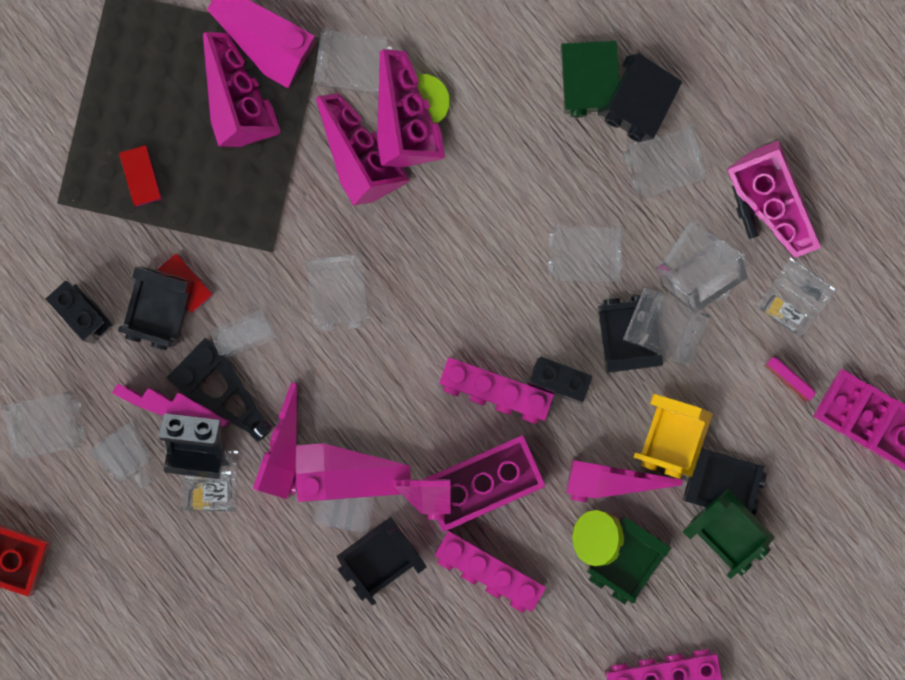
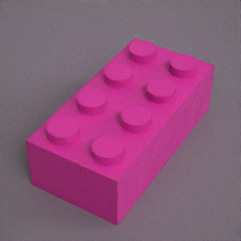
[422,435,546,532]

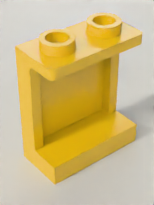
[633,394,713,479]

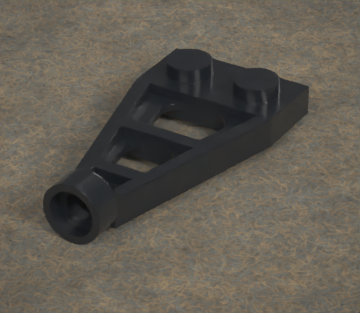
[166,338,273,443]

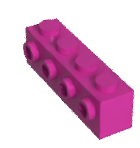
[439,357,554,424]
[434,530,546,613]
[605,649,722,680]

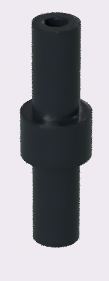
[732,186,759,239]

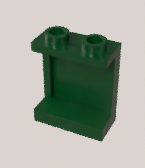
[560,40,619,118]
[682,489,775,579]
[586,516,671,605]

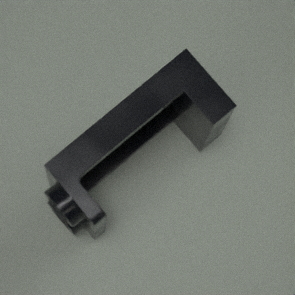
[598,53,682,142]
[118,266,194,350]
[45,281,114,344]
[597,295,663,373]
[528,357,592,404]
[159,413,225,479]
[682,448,767,516]
[336,517,427,606]

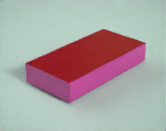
[119,145,162,207]
[157,253,213,313]
[764,357,816,401]

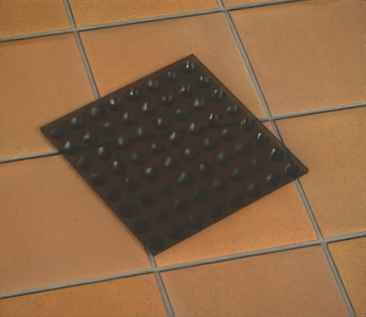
[57,0,322,253]

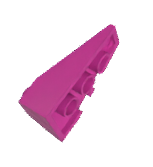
[207,0,316,89]
[203,32,281,147]
[377,49,445,167]
[316,93,410,206]
[727,140,821,258]
[252,382,298,499]
[296,443,411,502]
[565,460,683,503]
[393,479,451,520]

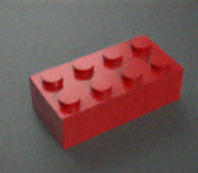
[0,524,52,597]

